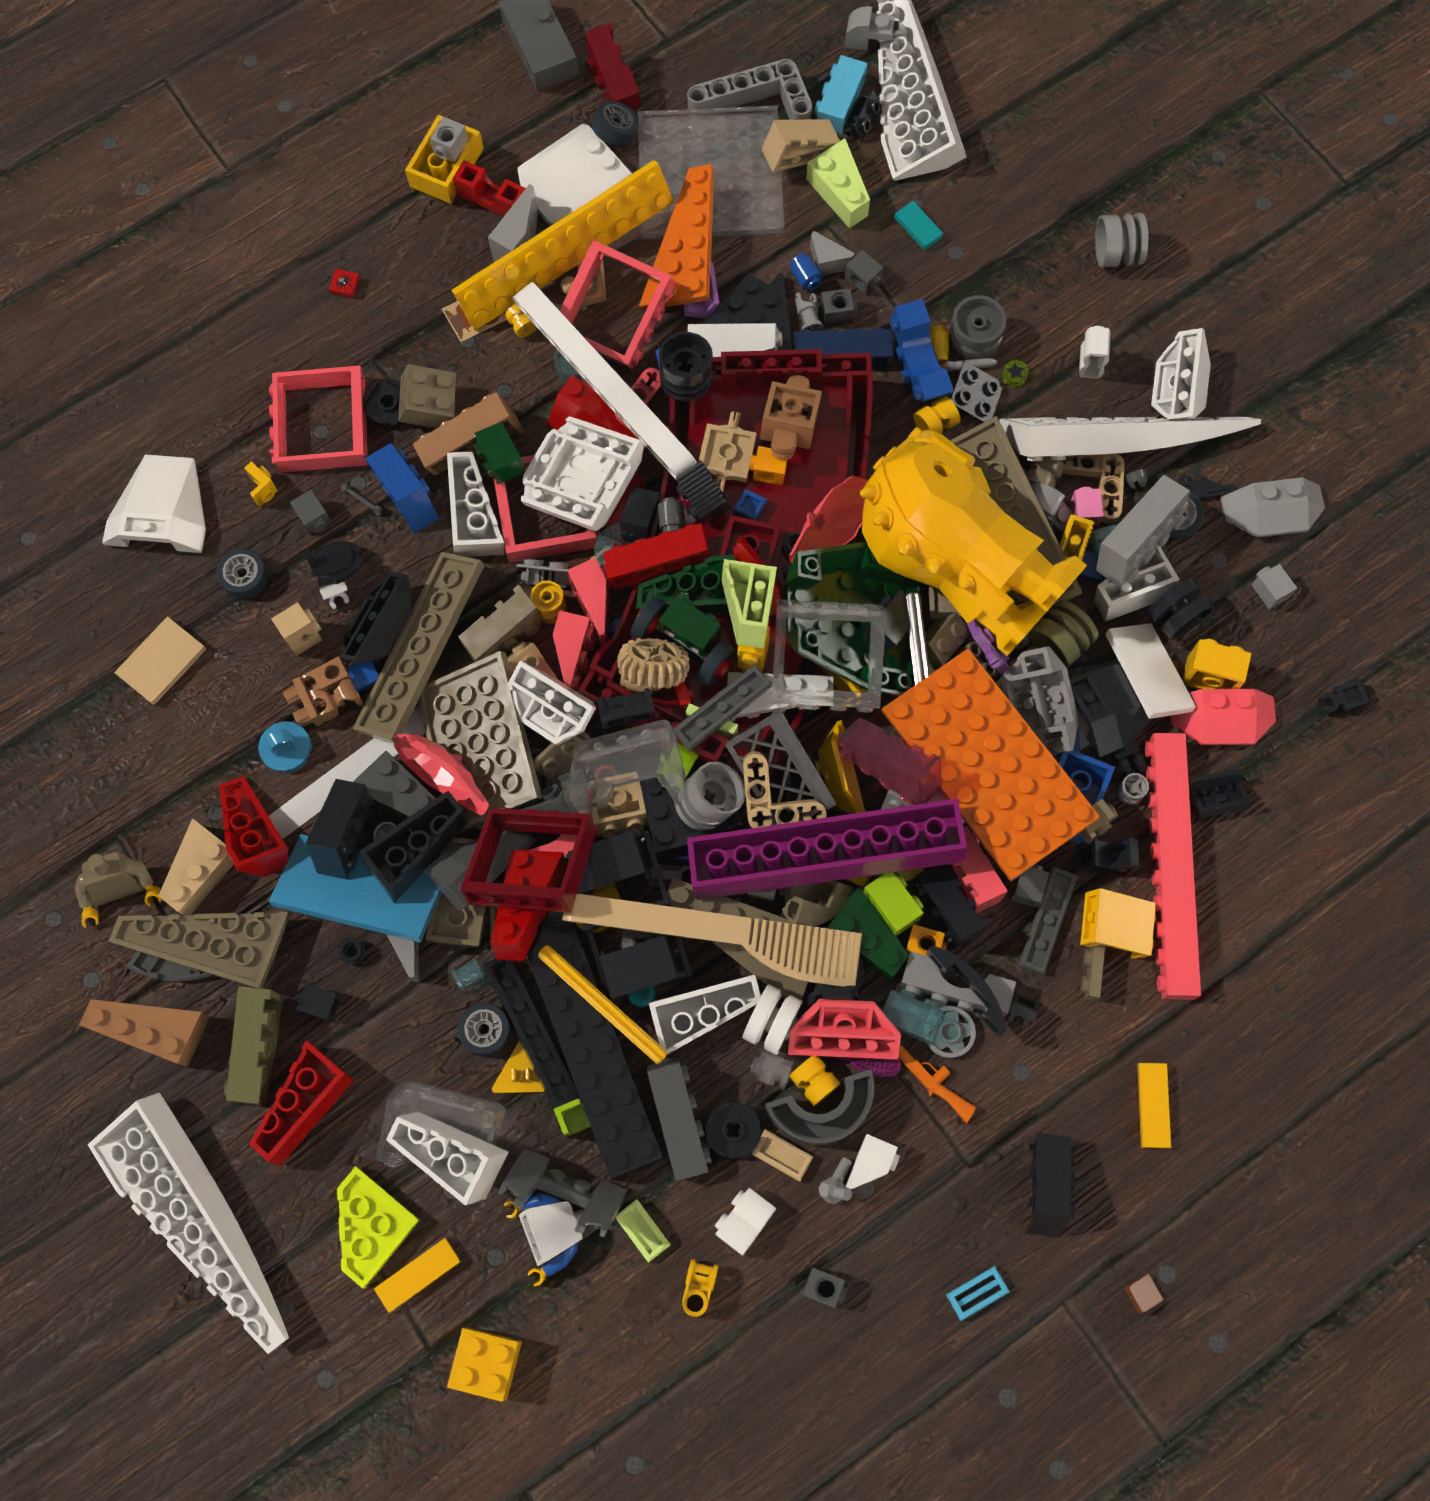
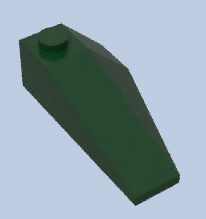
[636,554,736,616]

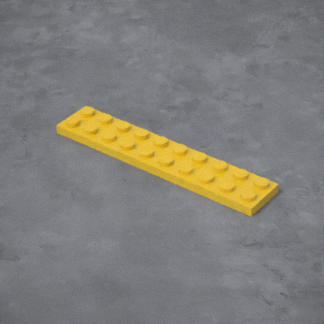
[452,160,674,331]

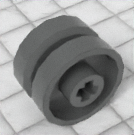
[949,295,1007,360]

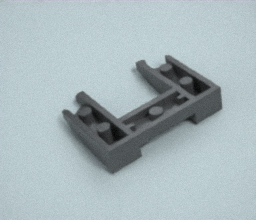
[498,1148,627,1237]

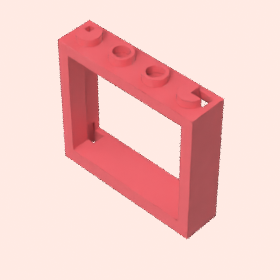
[560,240,675,371]
[269,366,368,473]
[494,455,601,563]

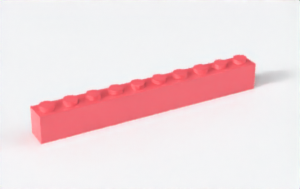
[1145,733,1201,1000]

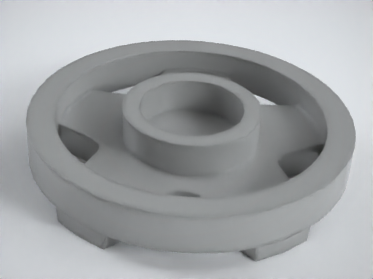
[924,1006,976,1058]

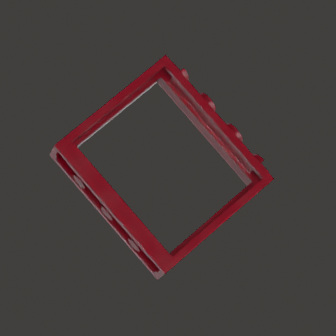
[460,807,597,913]

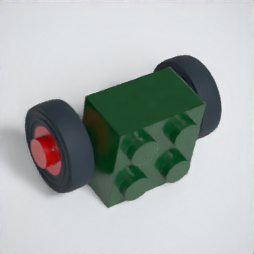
[631,596,735,687]

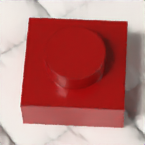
[673,682,695,714]

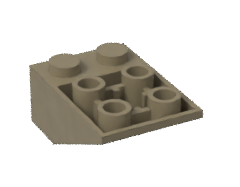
[910,612,1000,681]

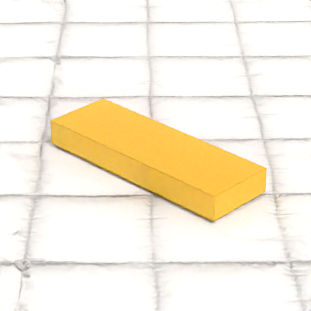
[1137,1063,1171,1148]
[374,1238,461,1313]

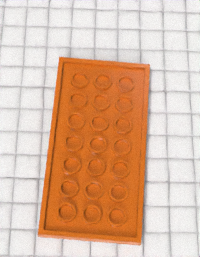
[882,649,1100,881]

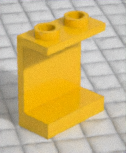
[1080,888,1156,959]

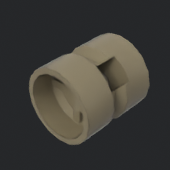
[1025,456,1065,488]

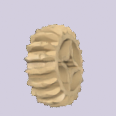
[617,637,690,690]

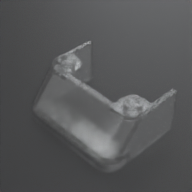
[564,720,686,816]

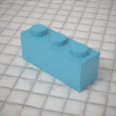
[814,55,867,134]

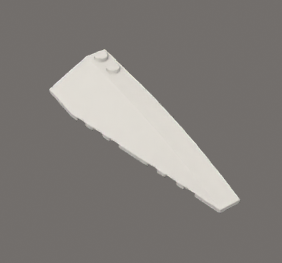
[877,0,967,181]
[1000,417,1261,461]

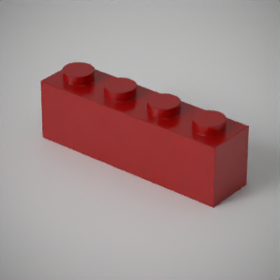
[603,523,712,590]

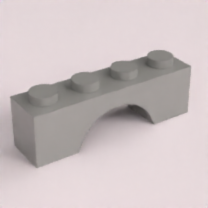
[900,951,1016,1017]

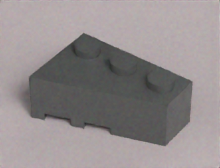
[353,750,436,819]

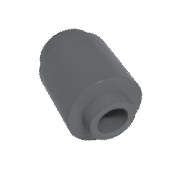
[658,497,685,532]

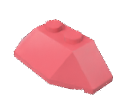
[1170,689,1276,745]
[788,999,901,1059]

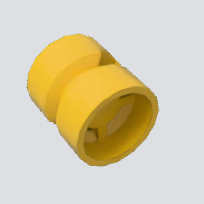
[913,396,960,434]
[530,580,567,624]
[789,1056,841,1107]

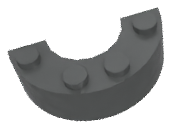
[765,1069,874,1146]

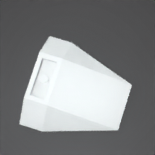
[102,455,206,553]

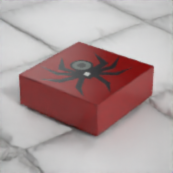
[329,269,360,298]

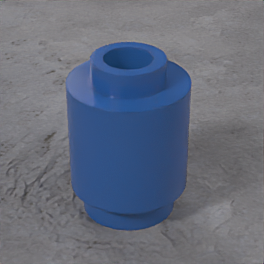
[790,253,823,291]

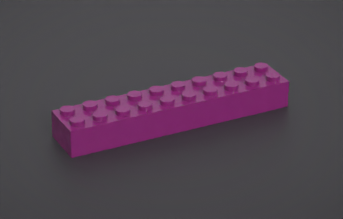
[687,798,967,900]

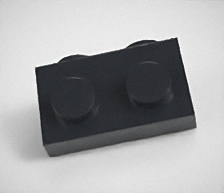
[1189,769,1251,818]

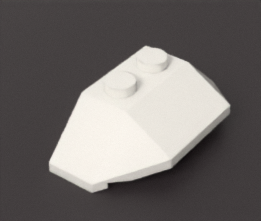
[1151,328,1211,421]
[508,660,596,745]

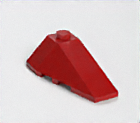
[547,375,647,455]
[219,776,289,877]

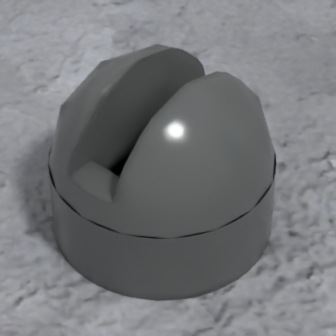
[1125,469,1147,490]

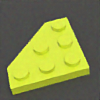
[337,1166,420,1289]

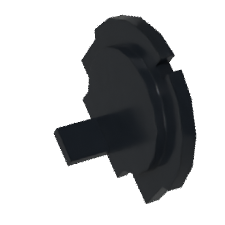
[305,541,364,588]

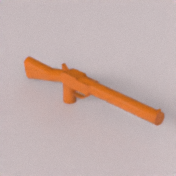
[898,1044,976,1124]

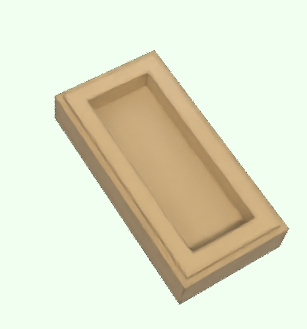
[751,1129,813,1182]

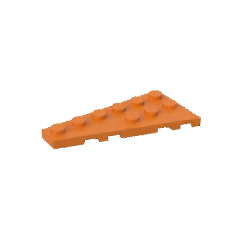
[639,164,715,310]

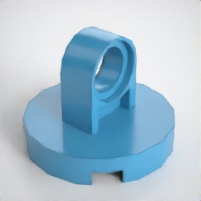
[258,721,312,774]

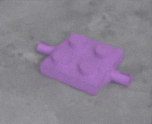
[966,619,1010,675]

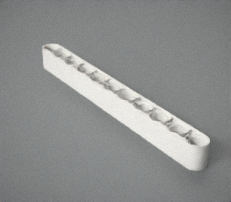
[513,282,697,479]

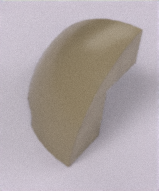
[779,881,854,927]

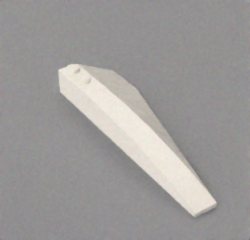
[88,1092,289,1354]

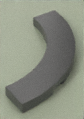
[126,951,215,982]

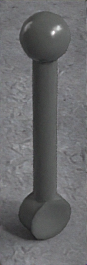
[341,483,384,516]

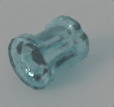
[451,957,486,991]

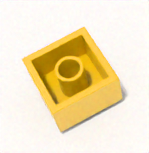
[1182,639,1252,690]
[447,1327,522,1402]

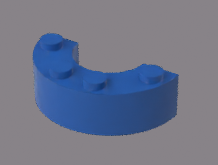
[890,299,954,402]

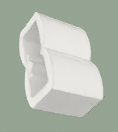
[1079,326,1110,379]
[714,1188,776,1256]

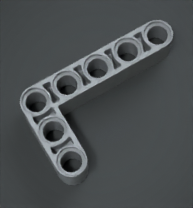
[687,59,812,120]

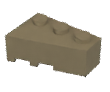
[458,584,542,662]

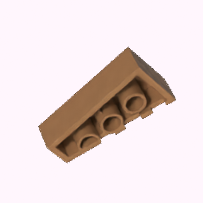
[413,392,526,476]
[79,999,210,1067]

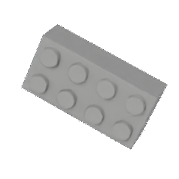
[1096,475,1190,587]

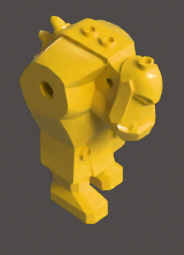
[860,427,1087,656]

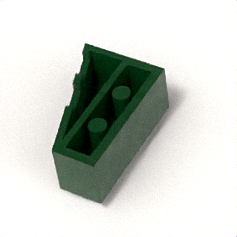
[827,886,909,982]

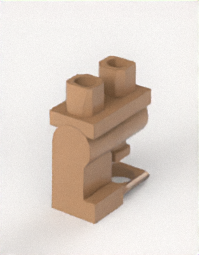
[283,656,363,727]

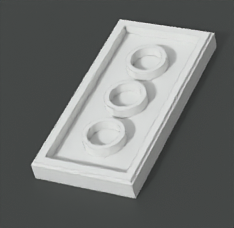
[1105,623,1196,719]

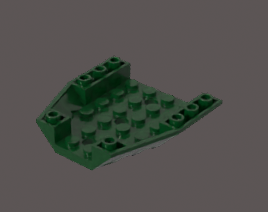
[783,542,924,696]

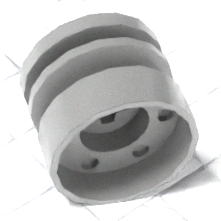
[1095,212,1149,268]
[674,762,745,831]

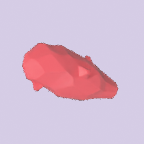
[789,476,868,564]
[393,734,489,815]

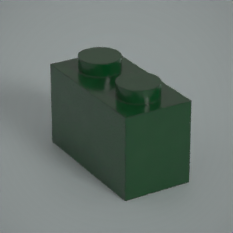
[473,422,525,485]

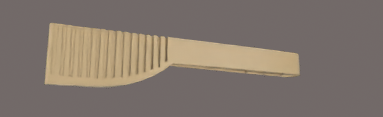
[562,894,862,987]

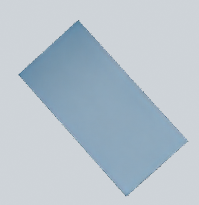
[269,834,442,943]

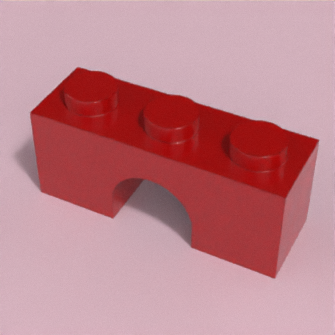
[453,160,526,216]

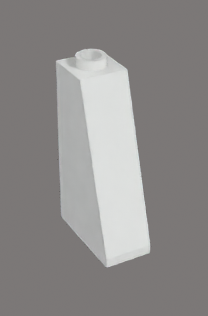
[688,323,783,357]

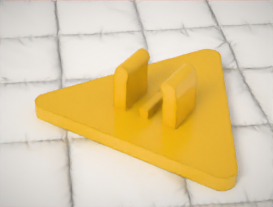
[492,1041,544,1093]

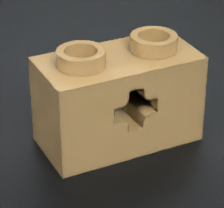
[271,602,322,656]

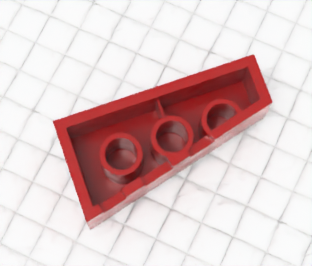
[490,850,567,961]
[249,1040,354,1167]

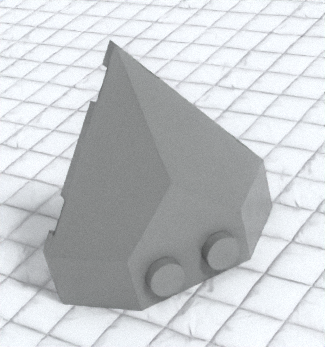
[996,646,1079,753]

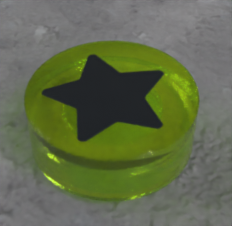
[1003,360,1028,386]

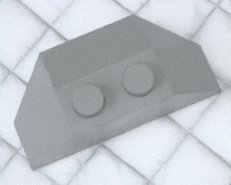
[1220,477,1325,538]

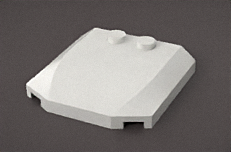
[517,124,632,226]
[521,416,644,531]

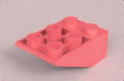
[553,611,596,692]

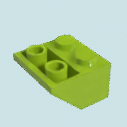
[863,872,923,936]

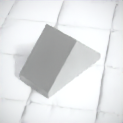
[810,231,855,275]

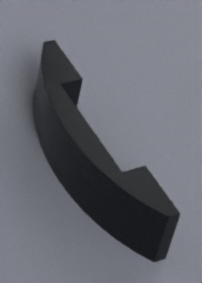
[926,945,1006,1038]

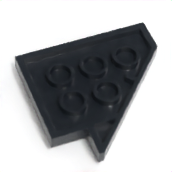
[703,272,793,350]

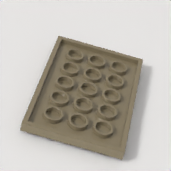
[418,651,542,834]

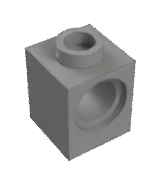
[430,117,468,162]

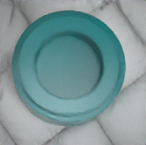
[628,988,655,1008]

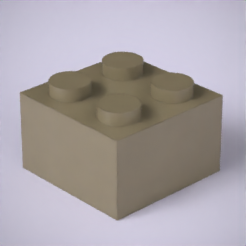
[398,364,456,428]

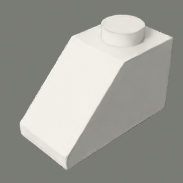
[845,1134,900,1190]

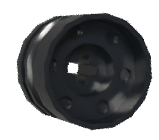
[659,332,713,402]

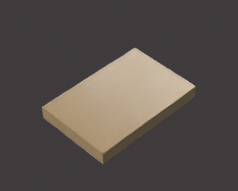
[114,616,206,705]

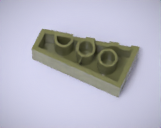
[224,986,284,1107]

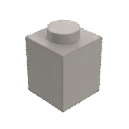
[1252,564,1297,610]

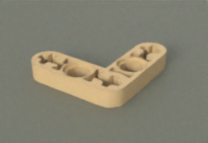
[1062,453,1125,524]
[743,751,826,828]

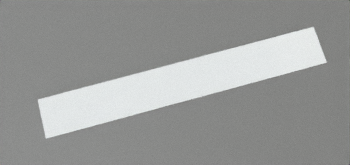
[269,705,426,839]

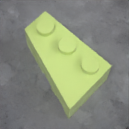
[806,138,870,228]
[722,559,777,649]

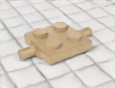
[698,411,757,492]

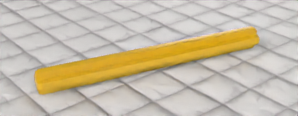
[538,945,667,1064]

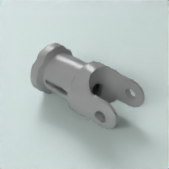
[795,292,824,331]

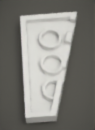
[727,672,833,722]

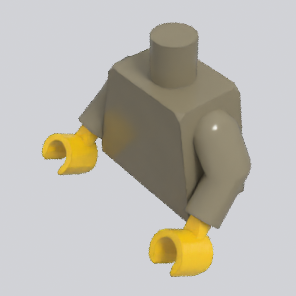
[75,852,162,928]

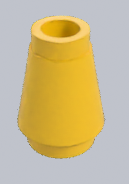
[930,325,950,364]

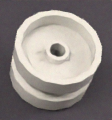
[742,984,803,1056]

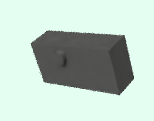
[499,0,579,91]

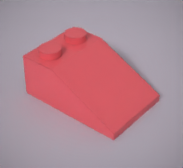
[567,558,611,648]

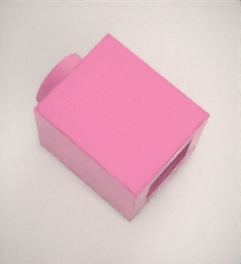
[1071,487,1104,527]

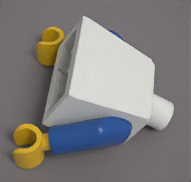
[504,1194,589,1286]

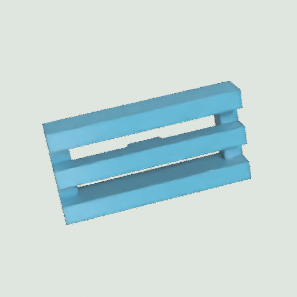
[946,1266,1010,1321]

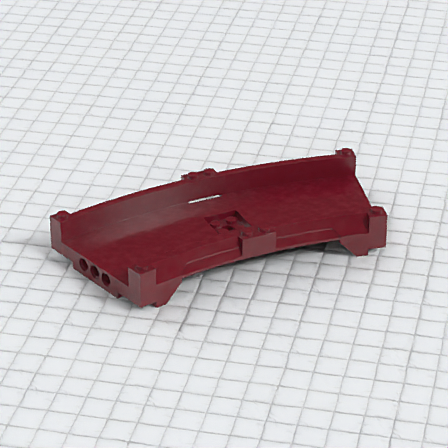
[578,349,873,798]

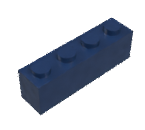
[793,328,893,368]

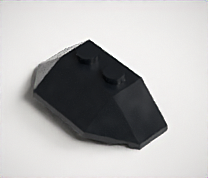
[339,571,412,664]

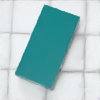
[894,201,944,251]

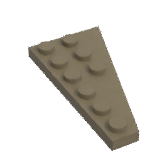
[667,878,808,1000]
[109,912,291,989]

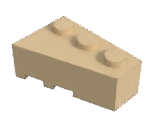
[761,119,840,173]
[159,818,234,915]

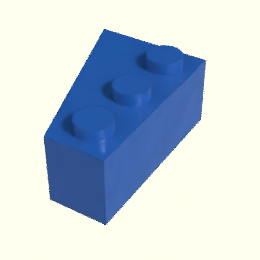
[365,443,439,534]

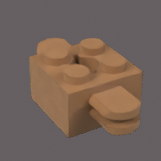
[760,375,822,460]

